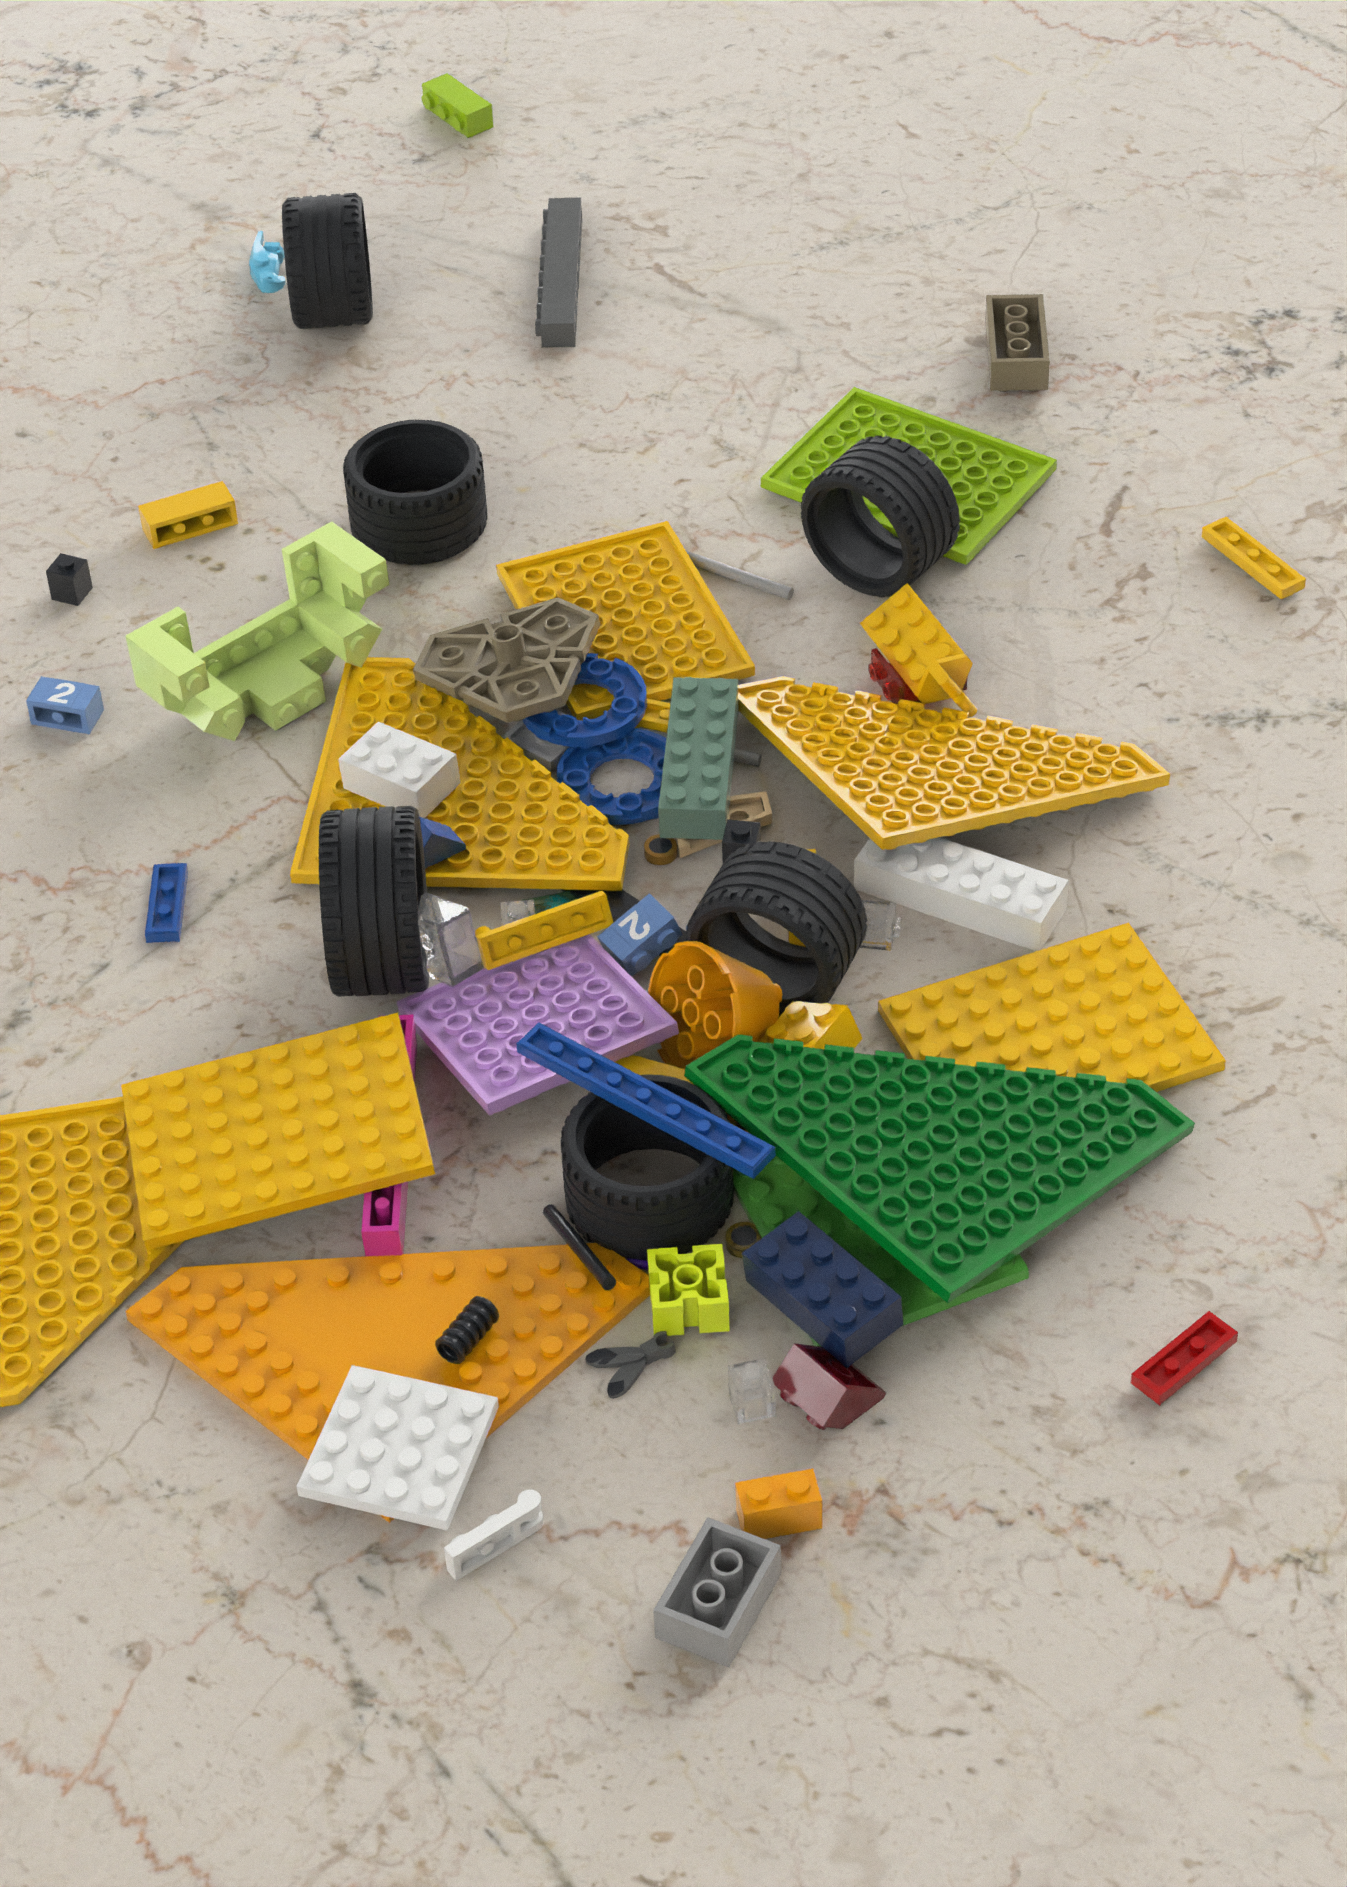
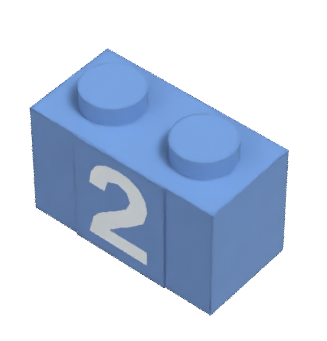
[26,676,104,734]
[597,893,683,977]

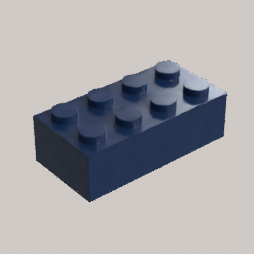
[742,1211,904,1368]

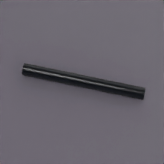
[543,1204,616,1290]

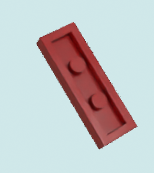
[1131,1311,1238,1405]

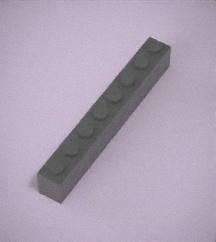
[535,197,582,347]

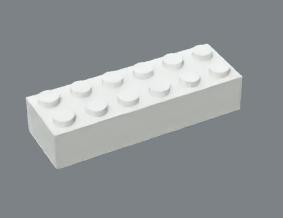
[854,837,1069,951]

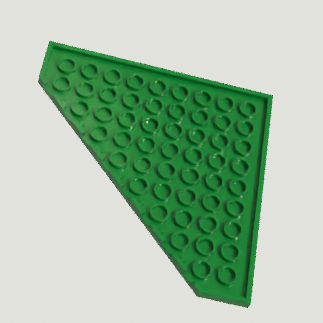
[684,1034,1195,1303]

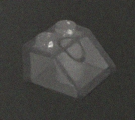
[418,892,484,987]

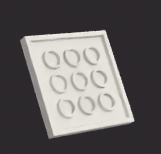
[296,1365,499,1531]

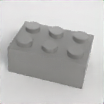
[653,1517,781,1667]

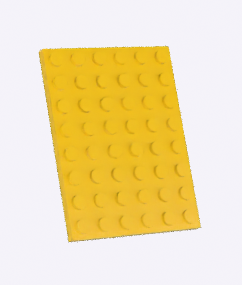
[496,521,755,721]
[878,922,1226,1092]
[121,1012,435,1250]

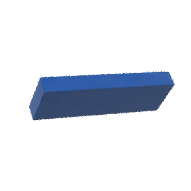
[145,863,188,943]

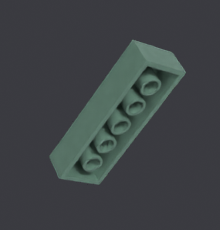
[658,677,739,840]

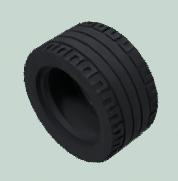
[319,806,430,997]

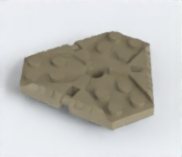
[413,597,600,723]

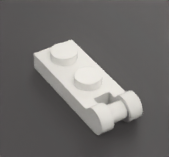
[444,1490,543,1581]

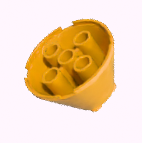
[648,941,783,1069]

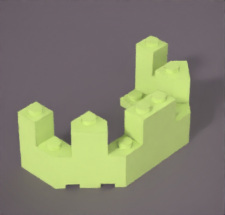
[125,521,389,741]

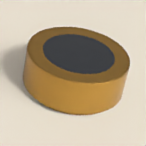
[644,834,678,865]

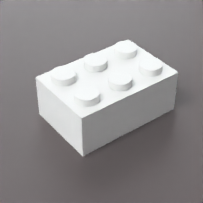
[338,721,461,818]

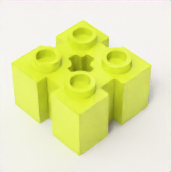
[647,1244,730,1336]

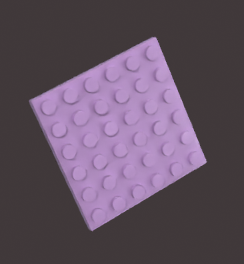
[397,934,679,1116]

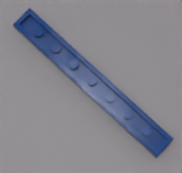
[516,1022,776,1179]

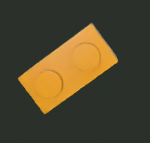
[735,1468,822,1539]

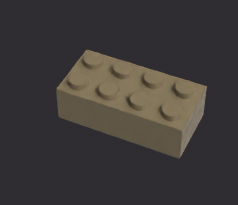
[985,294,1050,392]

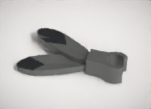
[585,1331,676,1399]

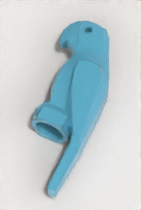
[249,231,285,293]

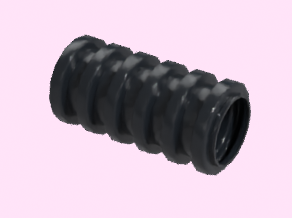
[435,1296,499,1364]

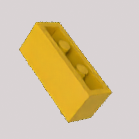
[138,481,238,549]

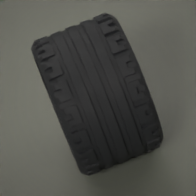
[282,193,373,329]
[343,419,488,565]
[801,436,960,597]
[686,841,867,1018]
[561,1074,734,1261]

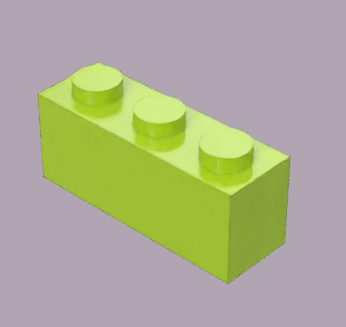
[421,73,494,138]

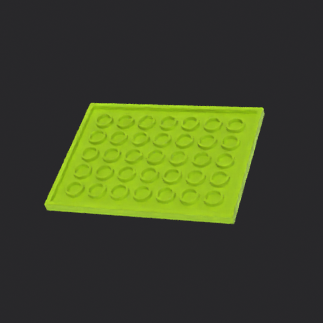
[761,387,1057,565]

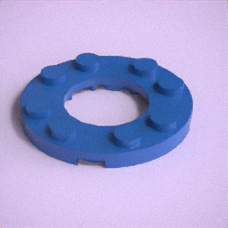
[522,653,647,749]
[557,728,666,825]

